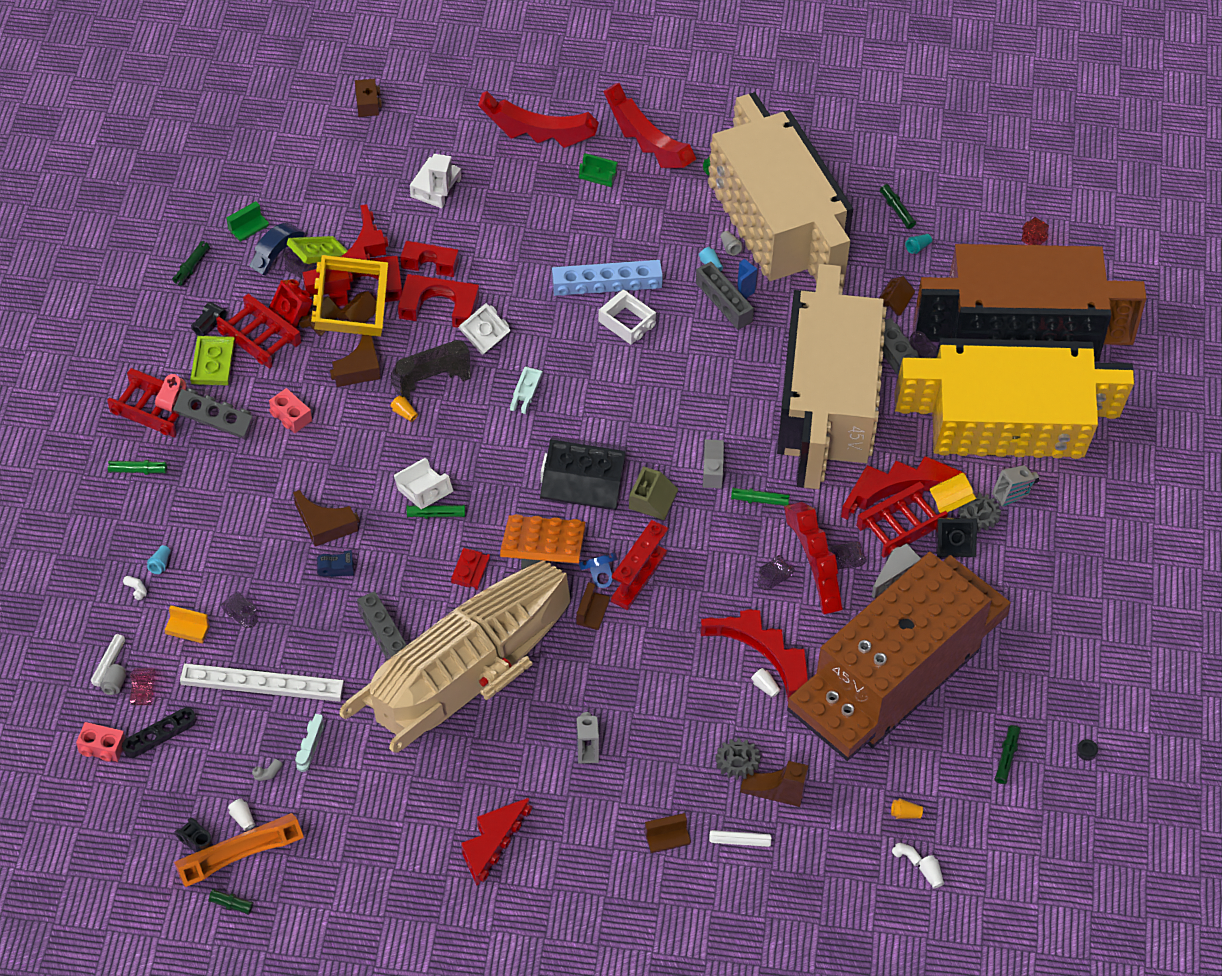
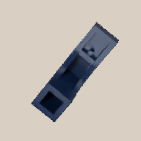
[249,223,305,276]

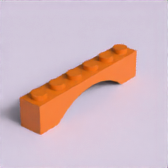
[174,813,304,887]

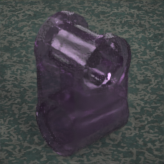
[284,249,317,280]
[909,331,937,358]
[830,541,867,570]
[757,555,795,590]
[221,591,258,628]

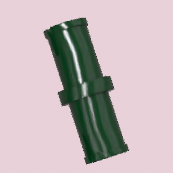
[208,889,253,915]

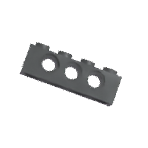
[695,262,754,330]
[881,318,919,376]
[173,388,254,440]
[357,591,407,660]

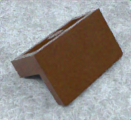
[879,276,915,316]
[336,291,376,323]
[298,296,340,336]
[576,582,610,630]
[644,813,691,853]

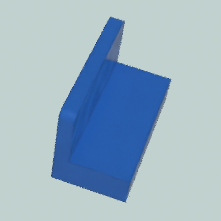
[737,259,757,299]

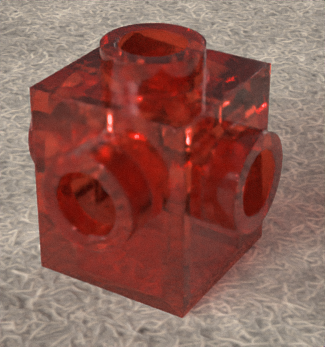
[1021,217,1049,245]

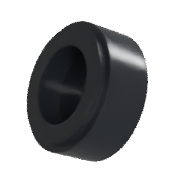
[1077,739,1098,761]

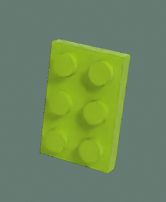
[287,236,347,264]
[190,336,235,386]

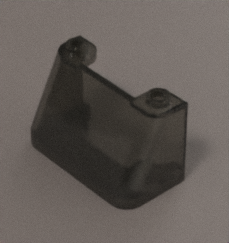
[390,340,471,401]

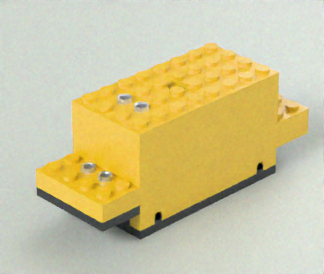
[894,338,1134,459]

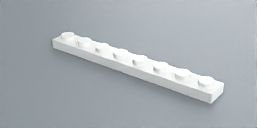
[180,664,344,702]

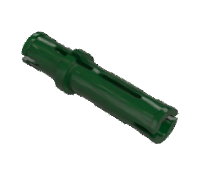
[880,184,916,229]
[172,241,210,286]
[994,725,1021,784]

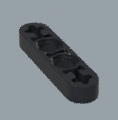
[122,708,196,758]

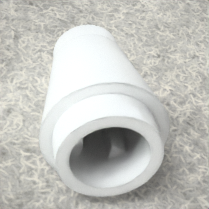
[751,668,781,698]
[228,799,255,831]
[919,855,945,889]

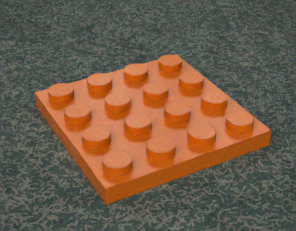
[500,514,586,563]

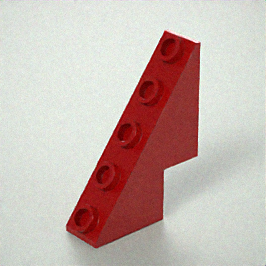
[461,798,532,886]

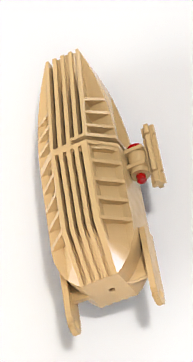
[339,561,570,753]

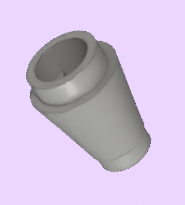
[720,231,742,256]

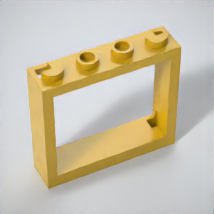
[311,255,388,337]

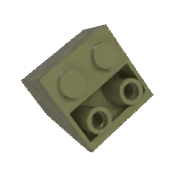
[629,466,678,520]

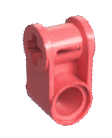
[155,374,187,413]

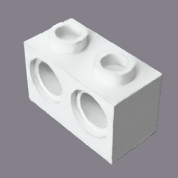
[429,154,452,196]

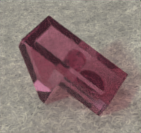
[130,668,155,705]

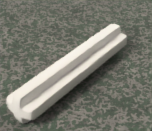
[91,634,125,687]
[709,830,771,847]

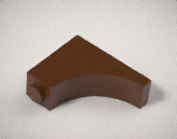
[329,335,380,387]
[293,490,360,547]
[740,761,809,807]

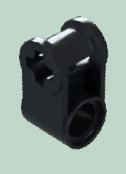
[174,817,213,853]

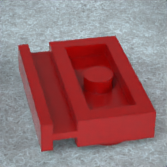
[451,548,490,590]

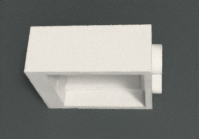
[598,289,656,345]

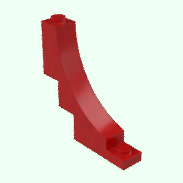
[603,83,696,168]
[478,91,599,148]
[841,456,966,520]

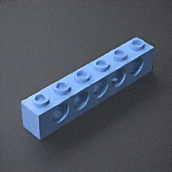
[552,260,662,296]

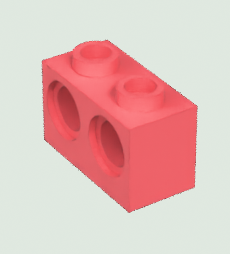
[269,388,312,433]
[76,722,126,762]

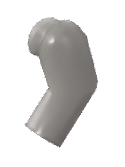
[252,759,283,781]

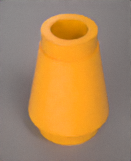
[390,395,418,422]
[891,798,923,819]

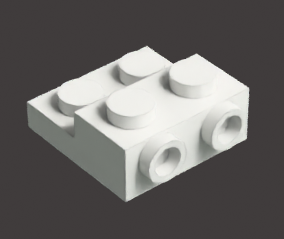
[458,303,511,355]

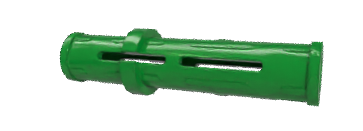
[108,460,167,475]
[731,487,789,506]
[407,505,465,519]

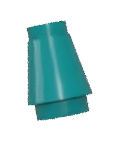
[905,234,932,254]

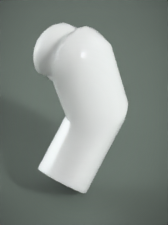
[123,576,147,600]
[892,843,922,866]

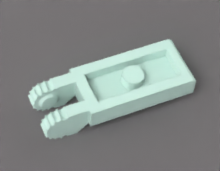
[510,367,543,414]
[295,714,324,772]

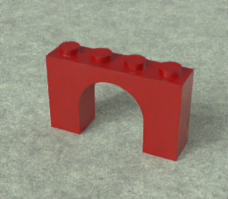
[329,256,402,307]
[398,274,479,328]

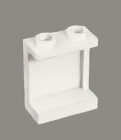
[410,157,461,208]
[394,458,453,509]

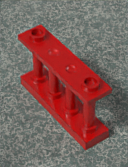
[216,293,301,369]
[107,368,198,438]
[856,481,948,558]
[611,520,669,610]

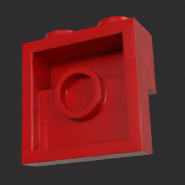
[269,279,313,328]

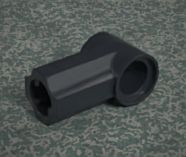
[191,302,227,336]

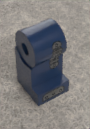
[317,550,354,577]

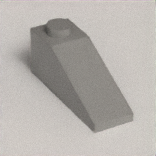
[703,439,724,489]
[872,543,921,598]

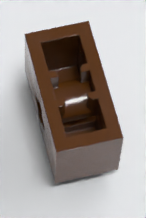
[354,78,382,117]

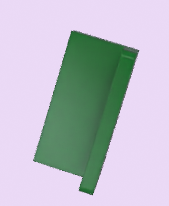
[226,201,269,242]

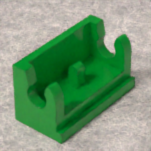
[578,153,618,187]

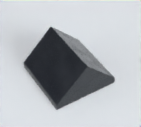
[935,518,977,557]

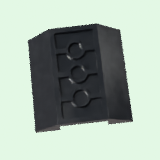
[540,435,628,510]

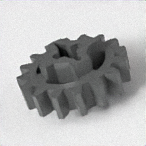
[958,492,1001,532]
[716,738,760,780]

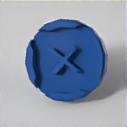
[579,552,618,588]

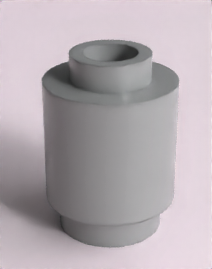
[100,664,126,695]

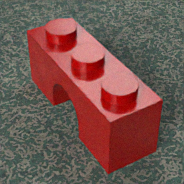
[400,241,459,277]

